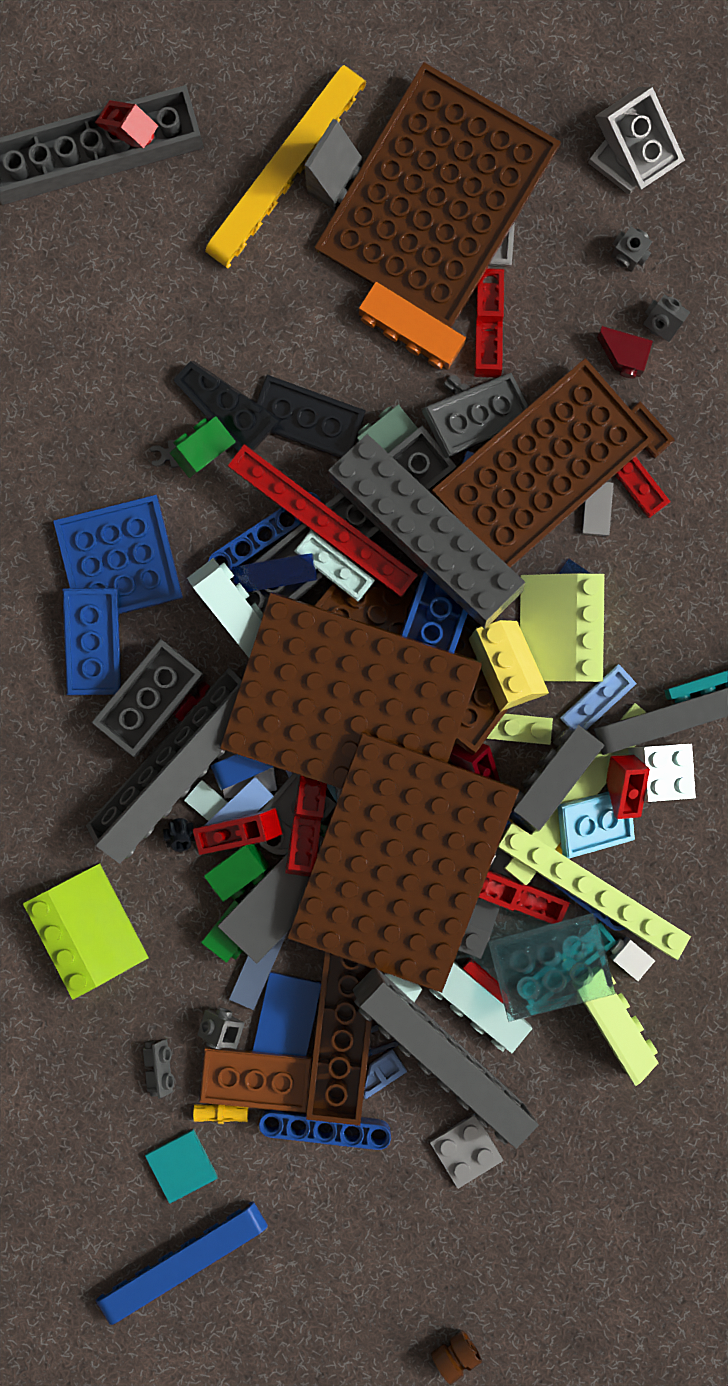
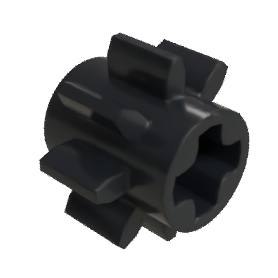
[163,818,195,852]

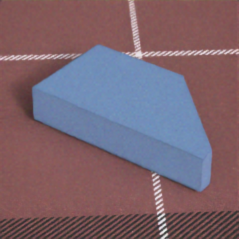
[364,1048,407,1099]

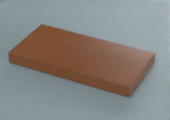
[200,1047,312,1113]

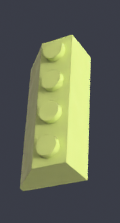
[572,966,658,1086]

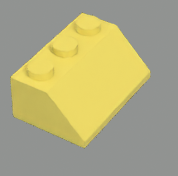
[469,620,549,711]

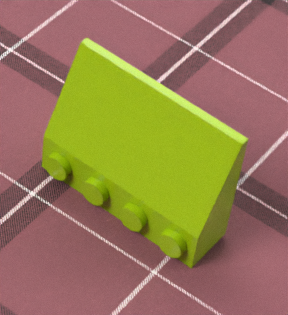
[23,864,149,1000]

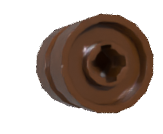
[431,1330,482,1385]

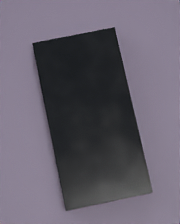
[256,375,366,458]

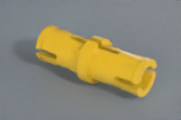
[193,1104,248,1124]

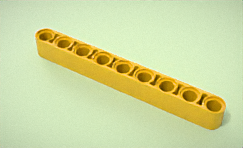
[205,65,366,268]

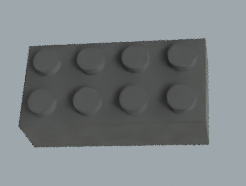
[92,639,205,757]
[509,725,604,834]

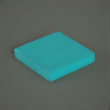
[145,1129,218,1204]

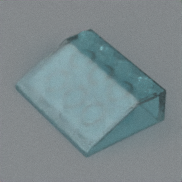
[488,913,616,1022]

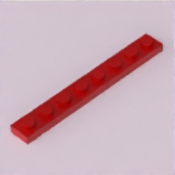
[228,444,418,597]

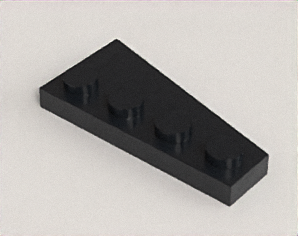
[173,361,282,452]

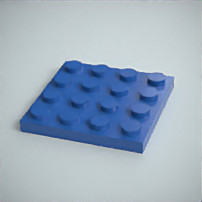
[53,495,183,615]

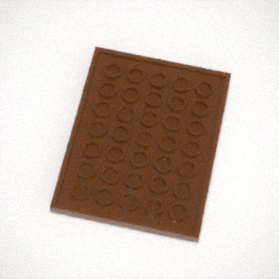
[315,62,561,328]
[220,592,482,789]
[288,733,519,993]

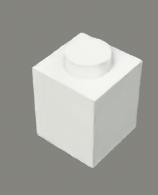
[610,937,655,981]

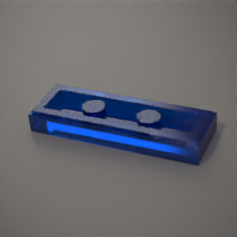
[232,553,318,592]

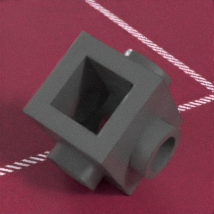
[611,226,652,272]
[643,294,690,342]
[197,1007,245,1049]

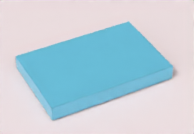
[558,791,635,859]

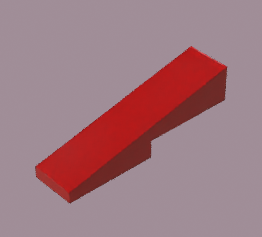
[474,269,504,378]
[285,775,327,877]
[479,871,570,927]

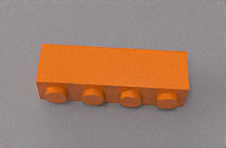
[359,282,466,370]

